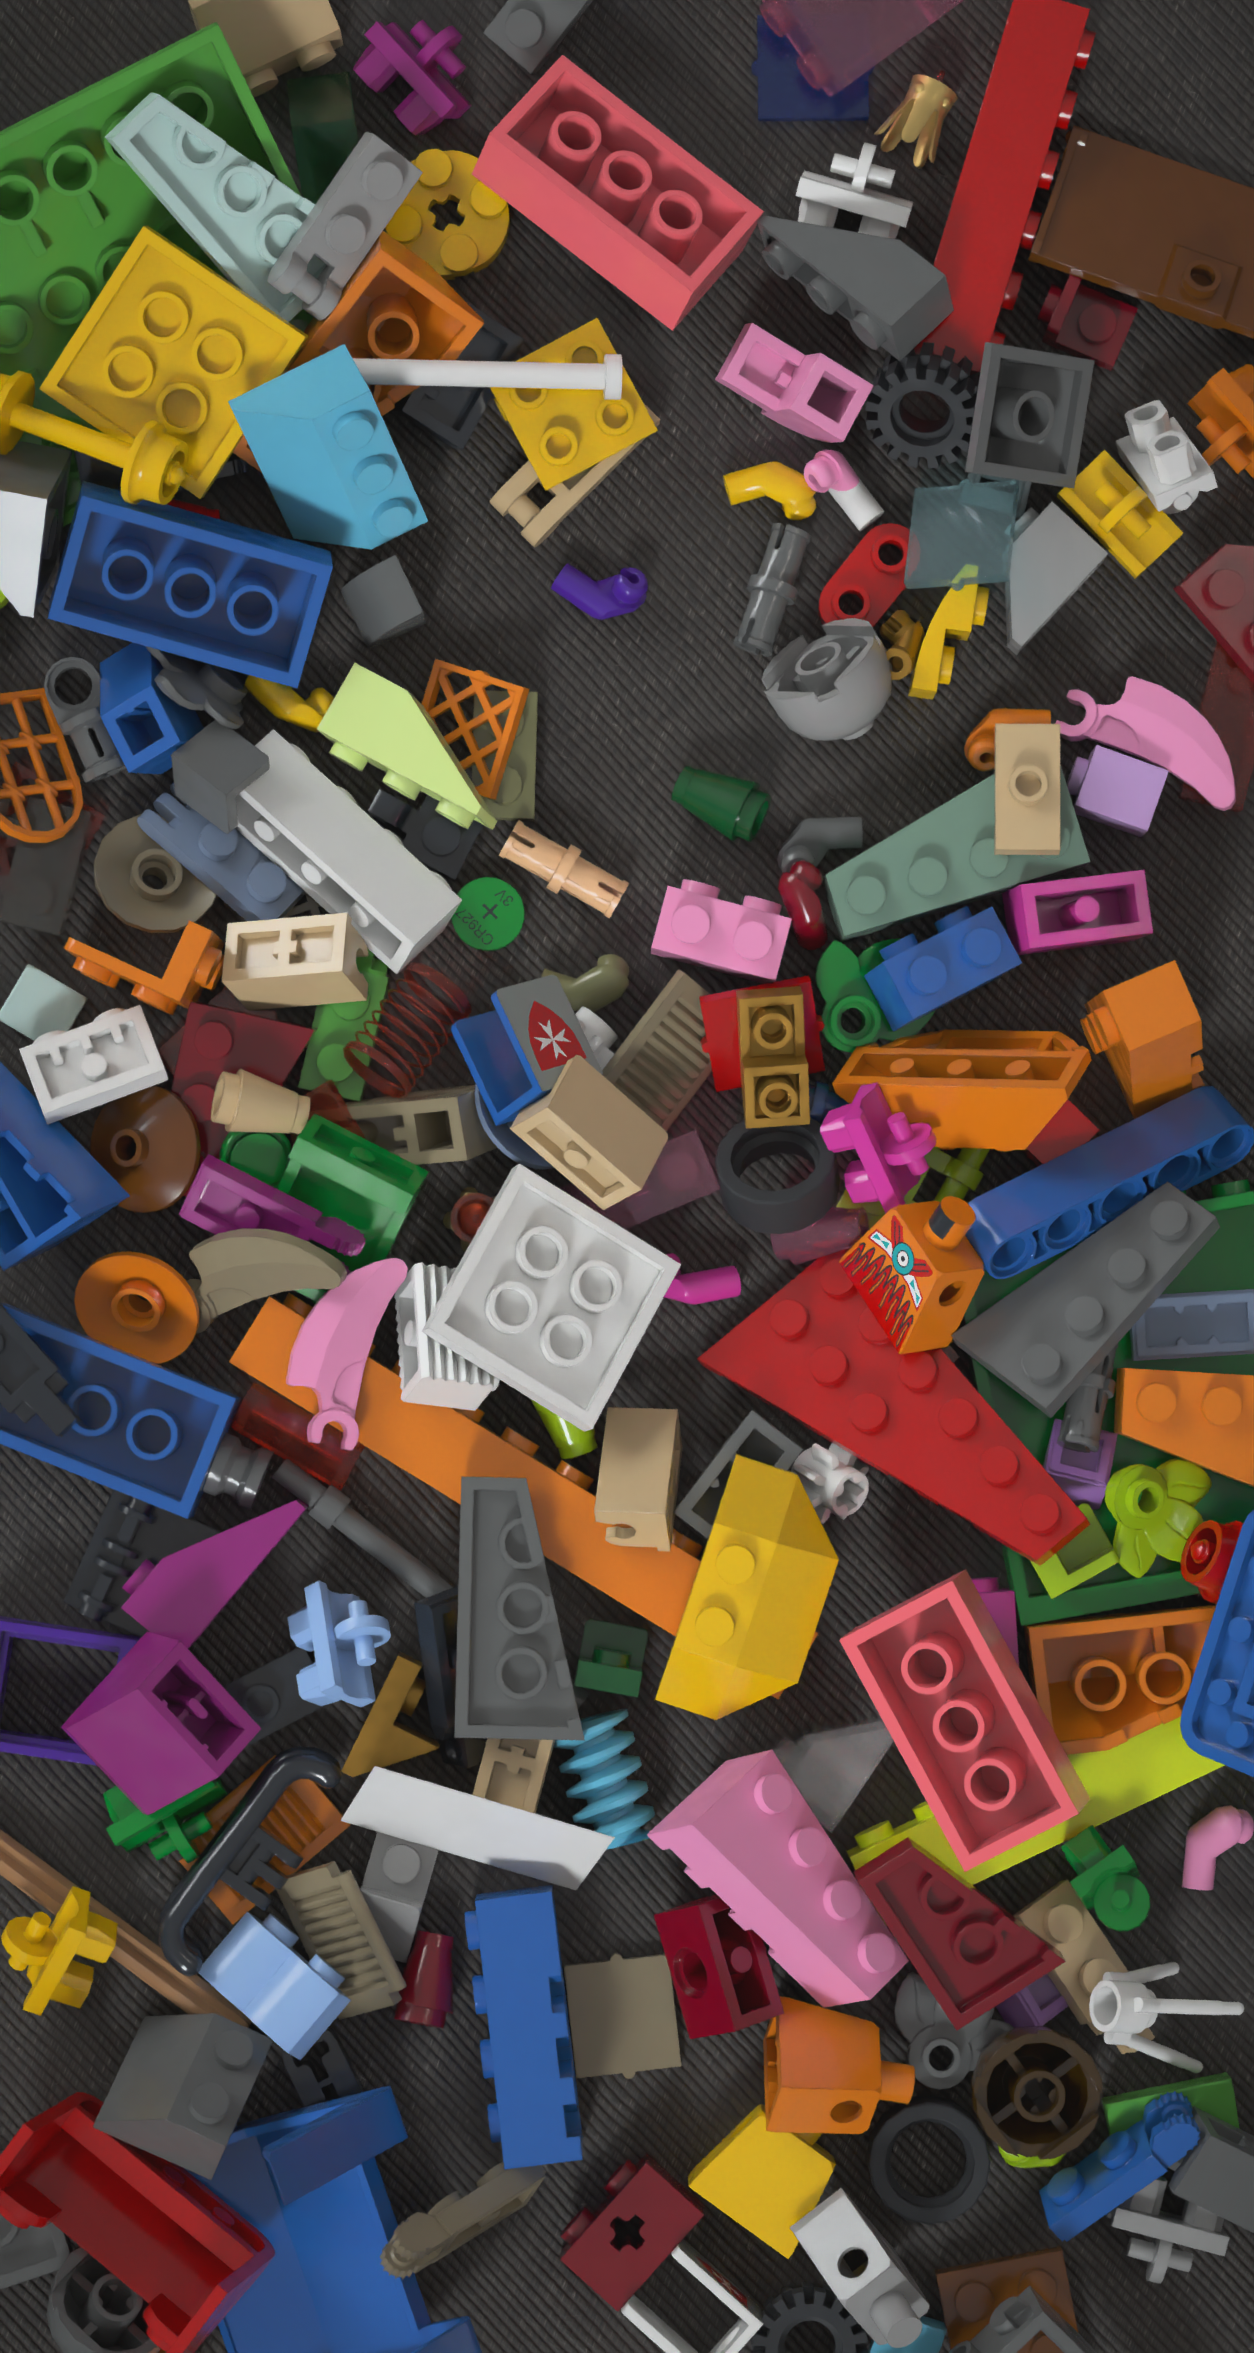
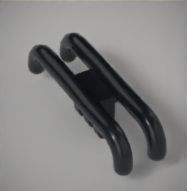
[159,1746,341,1976]

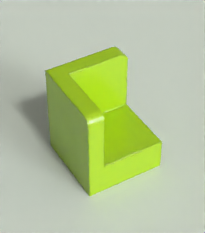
[1030,1503,1120,1599]

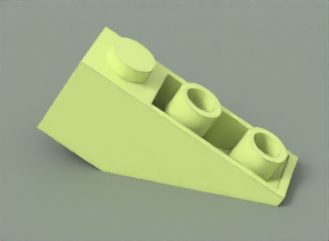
[317,663,497,830]

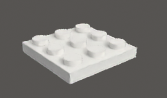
[421,1164,681,1432]

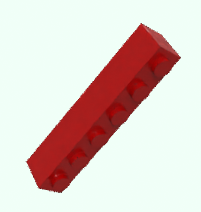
[914,0,1096,375]

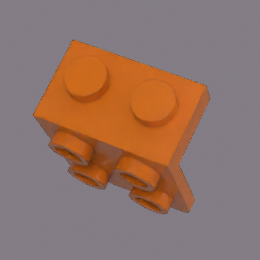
[64,920,225,1016]

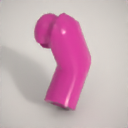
[664,1253,741,1305]

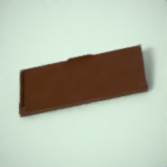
[1028,125,1254,339]

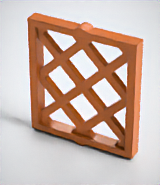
[422,659,530,800]

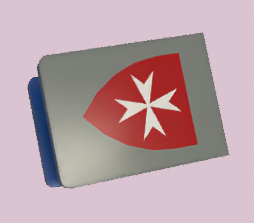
[451,975,603,1126]

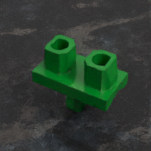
[103,1778,227,1863]
[1061,1825,1150,1931]

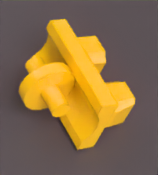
[1057,450,1183,579]
[1,1886,118,2016]

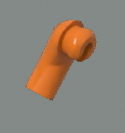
[964,708,1051,771]

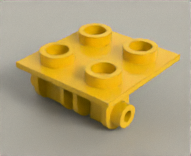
[490,318,658,491]

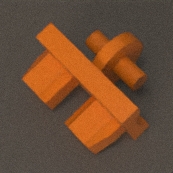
[1187,364,1254,479]

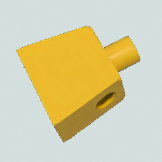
[688,2104,836,2259]

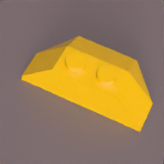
[655,1454,839,1720]

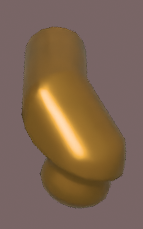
[880,610,925,680]

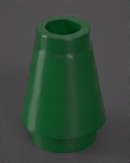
[671,766,771,842]

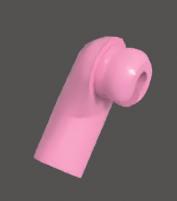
[1182,1805,1254,1890]

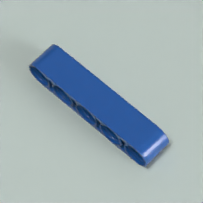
[965,1086,1254,1279]

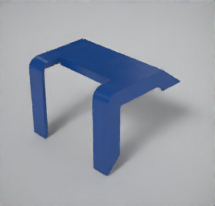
[184,2086,482,2353]

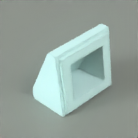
[0,964,88,1041]

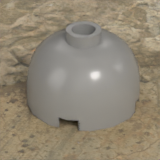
[762,618,892,741]

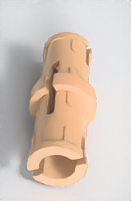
[498,820,629,918]

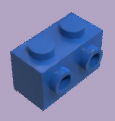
[864,906,1022,1032]

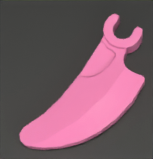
[1056,676,1236,811]
[286,1258,408,1450]

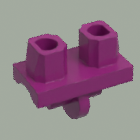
[353,20,472,135]

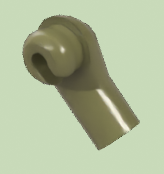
[541,954,629,1013]

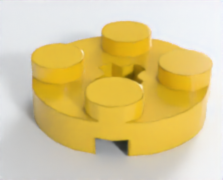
[385,149,510,280]

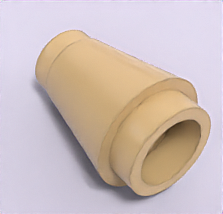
[211,1069,310,1134]

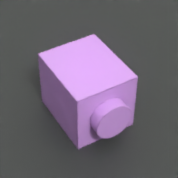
[1067,745,1169,837]

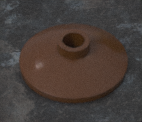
[90,1085,201,1213]

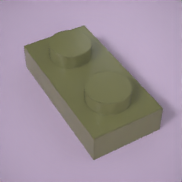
[472,690,538,821]

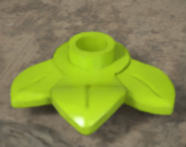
[1105,1459,1212,1578]

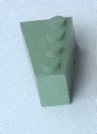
[822,765,1090,942]

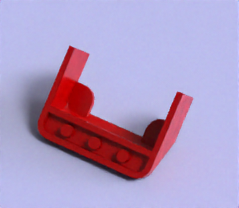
[0,2092,275,2353]

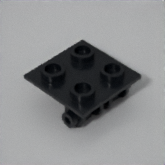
[63,1490,221,1637]

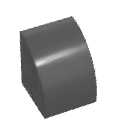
[341,555,426,650]

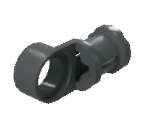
[44,657,126,785]

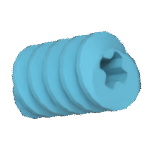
[554,1709,655,1850]

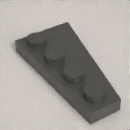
[951,1181,1220,1418]
[455,1476,585,1741]

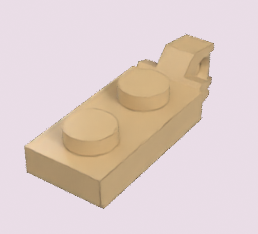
[1013,1880,1155,2054]

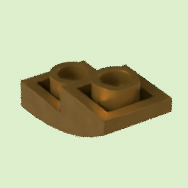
[736,986,810,1129]

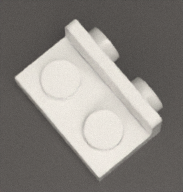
[19,1005,168,1125]

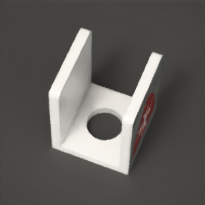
[621,2239,763,2353]

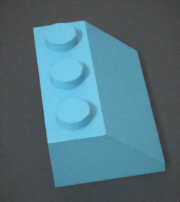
[228,344,428,550]

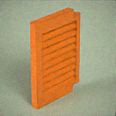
[179,1755,351,1925]

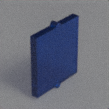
[751,14,875,121]

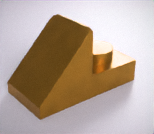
[341,1652,440,1777]

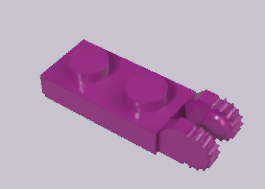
[179,1154,366,1275]

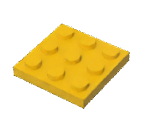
[39,225,309,499]

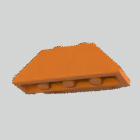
[832,1029,1091,1152]

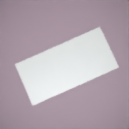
[340,1766,615,1890]

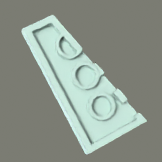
[105,92,327,322]

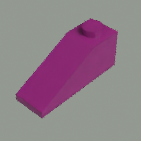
[121,1499,308,1650]

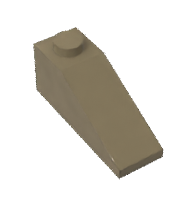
[292,1085,498,1165]

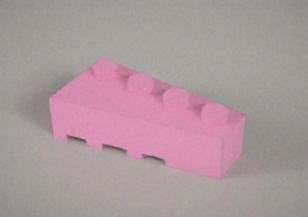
[647,1749,909,2008]

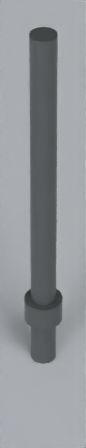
[272,1458,590,1709]

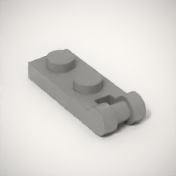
[268,132,423,321]

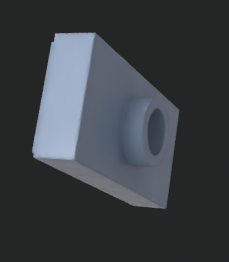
[1130,1289,1254,1361]

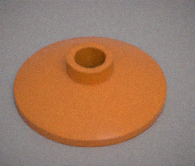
[75,1251,200,1364]

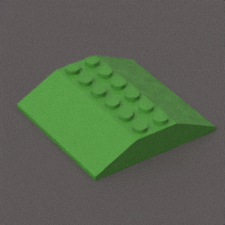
[0,22,313,527]

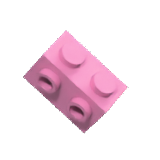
[651,879,792,984]

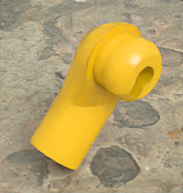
[723,462,816,520]
[245,675,334,733]

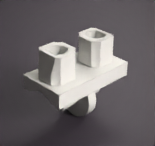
[795,142,913,239]
[1116,400,1217,514]

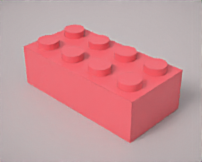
[472,55,764,331]
[839,1569,1090,1872]

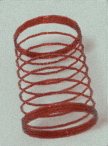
[343,962,472,1099]

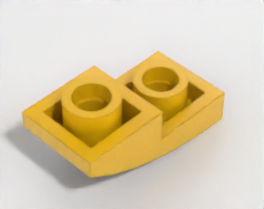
[908,567,989,700]

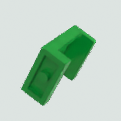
[277,1113,429,1305]

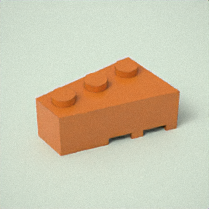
[1114,1368,1254,1487]

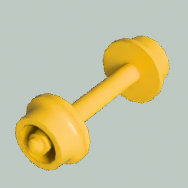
[0,371,188,505]

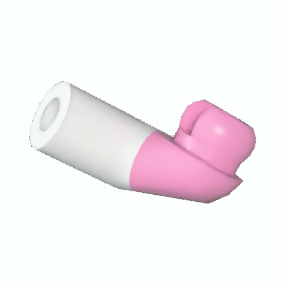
[804,450,885,531]

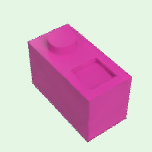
[1002,870,1153,955]

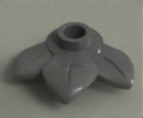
[146,646,248,729]
[894,1972,1015,2090]

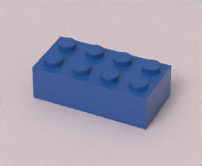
[48,481,333,688]
[0,1303,241,1519]

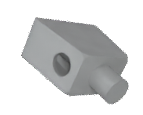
[790,2188,930,2348]

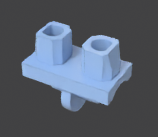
[287,1581,391,1707]

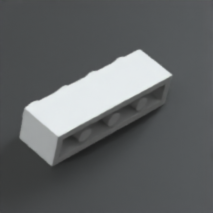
[236,729,462,974]

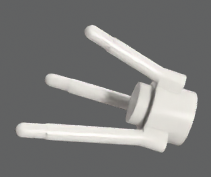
[1089,1962,1244,2073]

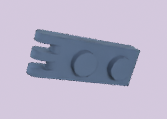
[137,782,306,921]

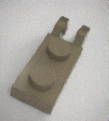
[380,2162,546,2279]

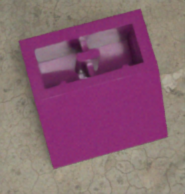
[61,1632,261,1815]

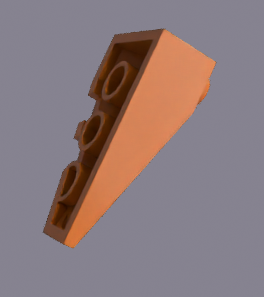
[1024,1605,1216,1755]

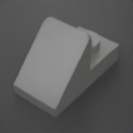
[360,1832,439,1963]

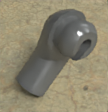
[777,817,863,872]

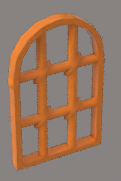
[0,688,83,843]

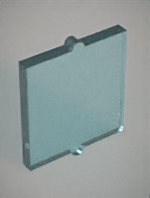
[904,479,1019,591]

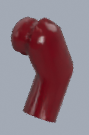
[778,860,828,950]

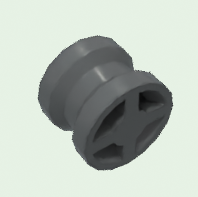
[203,1433,274,1510]

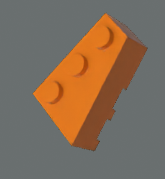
[1080,960,1204,1119]

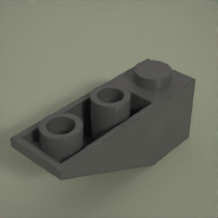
[757,215,954,361]

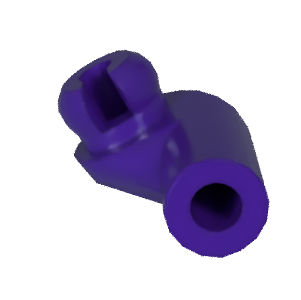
[550,563,648,620]

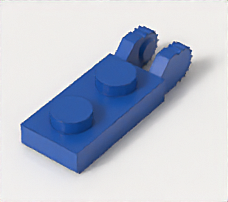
[1039,2091,1201,2242]

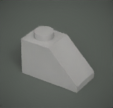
[1004,502,1108,655]

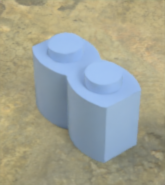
[198,1911,351,2060]

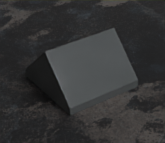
[965,342,1095,488]

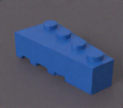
[464,1885,583,2169]

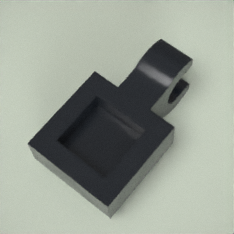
[368,789,484,881]

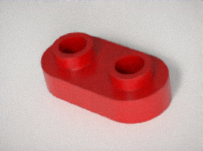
[818,523,922,629]

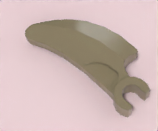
[187,1228,347,1333]

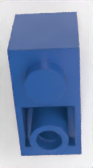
[100,642,204,774]

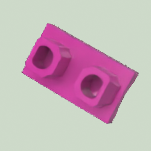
[820,1082,937,1214]

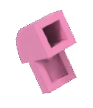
[715,323,874,443]

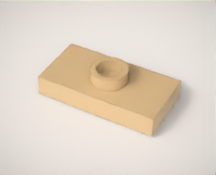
[994,723,1060,855]

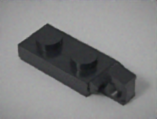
[0,1303,81,1437]
[414,1586,485,1768]

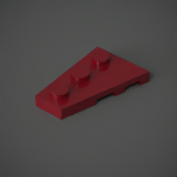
[171,1001,318,1197]
[854,1837,1066,2031]

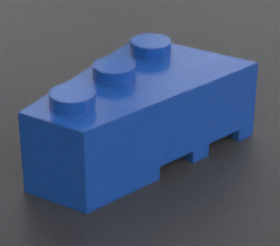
[0,1062,130,1271]

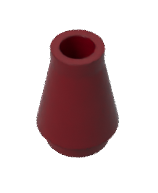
[394,1931,454,2029]

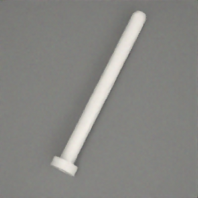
[353,354,622,400]

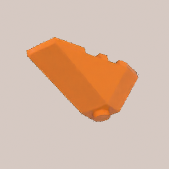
[233,231,484,473]

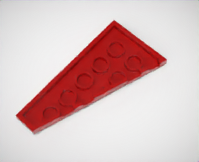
[697,1237,1090,1566]

